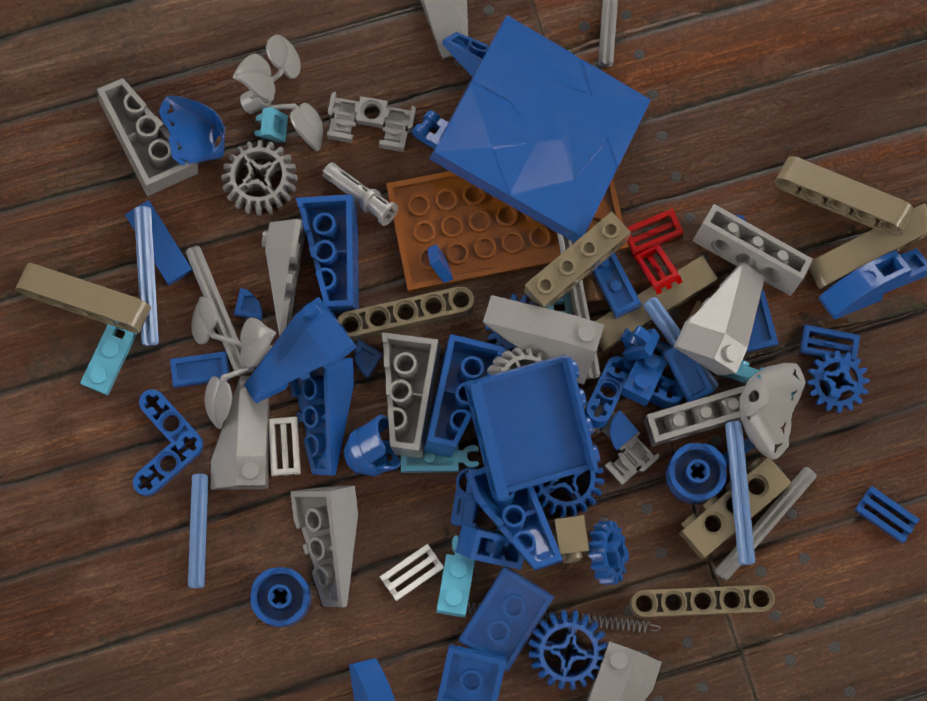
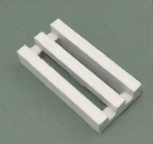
[268,417,301,477]
[380,544,444,601]

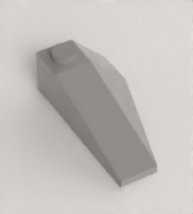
[420,0,468,60]
[262,219,305,337]
[674,262,765,375]
[483,295,604,385]
[211,376,269,490]
[290,486,358,607]
[587,641,662,701]

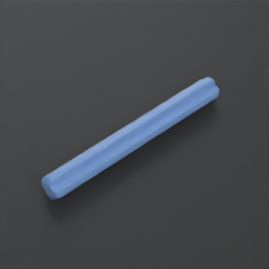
[134,206,159,346]
[725,421,755,565]

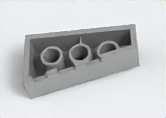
[97,78,198,196]
[382,332,442,459]

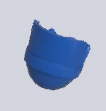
[344,415,401,476]

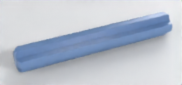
[643,297,718,390]
[188,474,208,589]

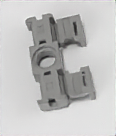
[327,92,416,152]
[584,392,659,486]

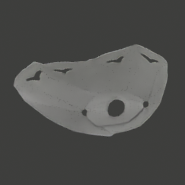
[739,363,806,459]

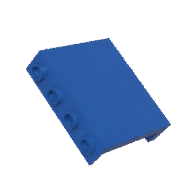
[464,355,600,500]

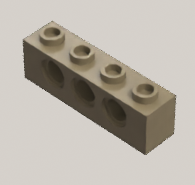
[524,211,631,309]
[679,458,792,560]

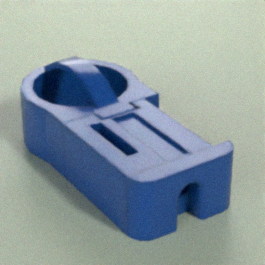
[451,468,478,527]

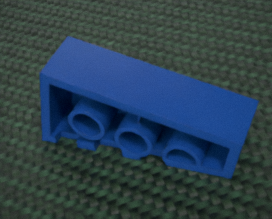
[296,195,359,314]

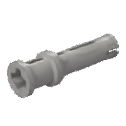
[322,162,398,226]

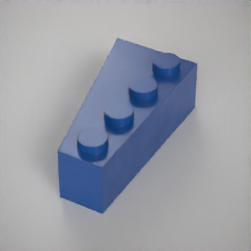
[423,334,506,458]

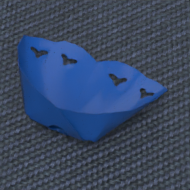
[159,96,226,165]

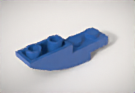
[819,248,927,320]
[349,658,395,701]

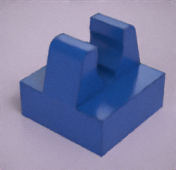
[621,326,660,361]

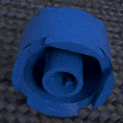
[665,443,727,505]
[251,567,312,628]

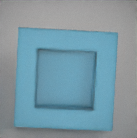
[255,107,288,143]

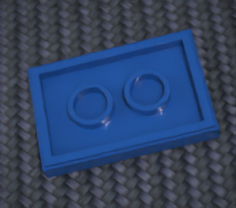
[458,566,554,671]

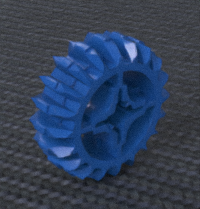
[533,462,605,518]
[529,610,608,690]

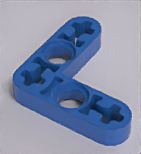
[584,356,683,429]
[133,389,204,497]

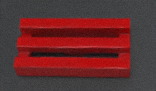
[626,208,684,257]
[634,244,683,295]

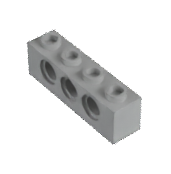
[693,204,813,296]
[643,386,759,447]

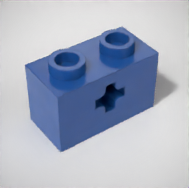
[455,524,524,570]

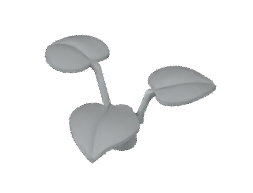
[233,35,323,152]
[191,297,276,429]

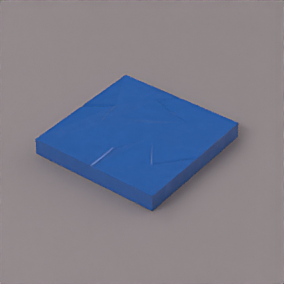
[429,15,651,243]

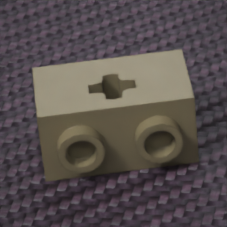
[551,515,589,563]

